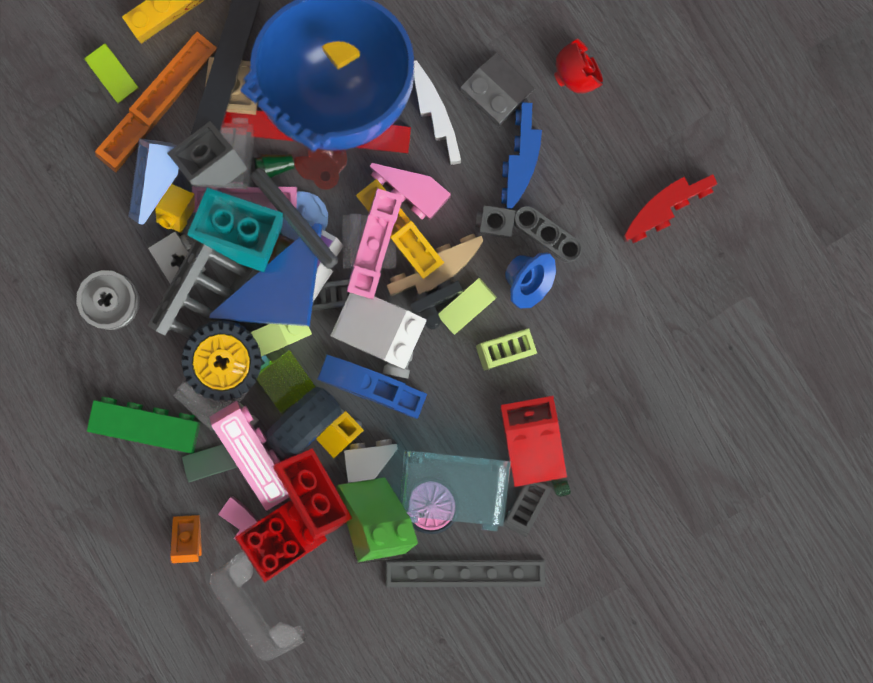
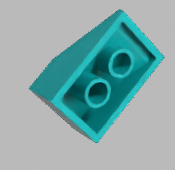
[188,187,283,272]

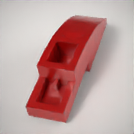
[623,174,718,244]

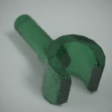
[551,479,571,497]

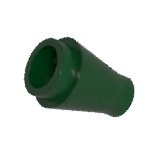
[254,154,294,178]

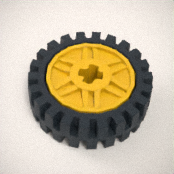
[182,320,261,401]

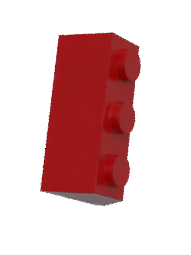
[273,448,352,540]

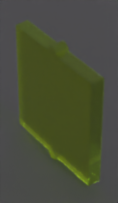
[257,350,315,413]

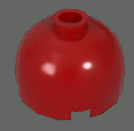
[554,38,603,94]

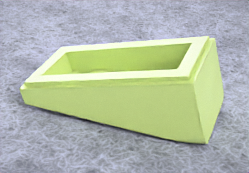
[476,328,537,371]

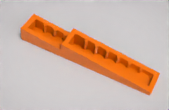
[95,32,217,172]

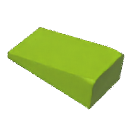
[84,43,139,103]

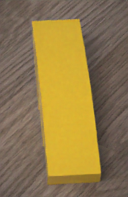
[355,179,444,279]

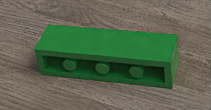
[87,396,201,453]

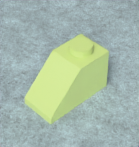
[250,324,312,357]

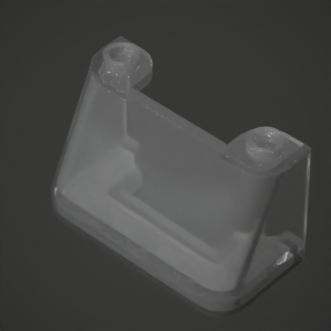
[209,551,308,661]

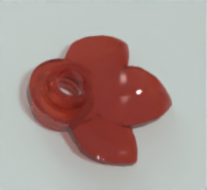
[294,149,347,190]

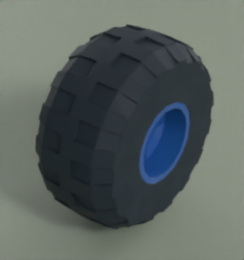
[265,386,342,460]

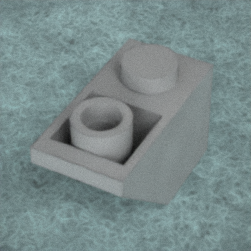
[344,439,398,482]

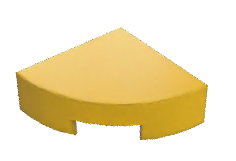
[322,42,360,70]

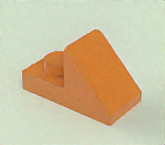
[170,515,202,563]

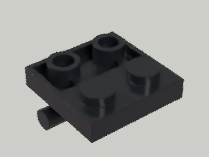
[410,279,463,330]

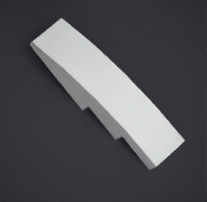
[414,60,461,165]

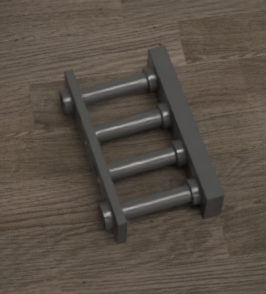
[148,240,258,338]

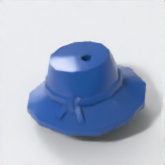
[505,252,556,308]

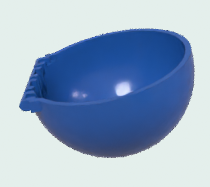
[240,0,414,151]

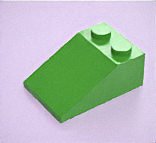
[336,477,418,562]

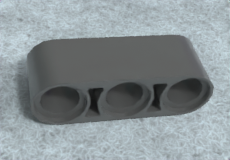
[514,206,582,263]

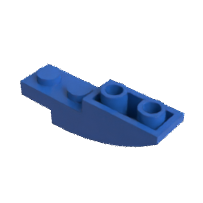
[501,103,542,210]
[317,355,427,419]

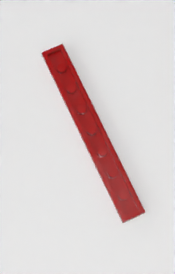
[221,110,411,154]

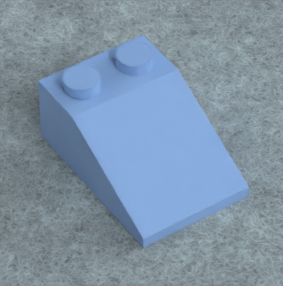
[129,138,178,224]

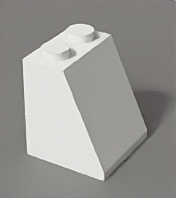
[330,293,426,369]

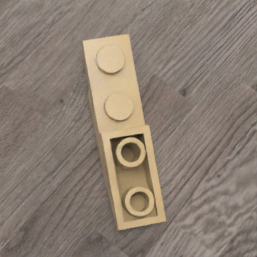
[387,234,483,296]

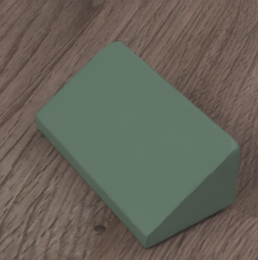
[182,444,238,483]

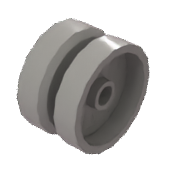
[76,270,140,330]

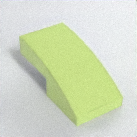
[438,278,497,335]

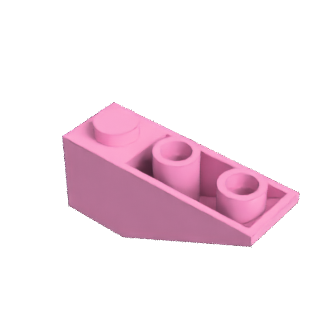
[370,163,451,220]

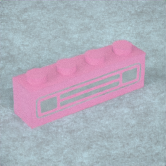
[209,401,289,511]

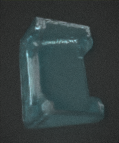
[399,451,511,531]

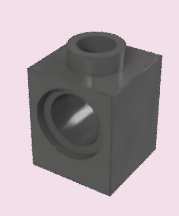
[475,205,516,239]

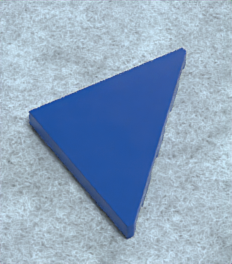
[210,223,322,327]

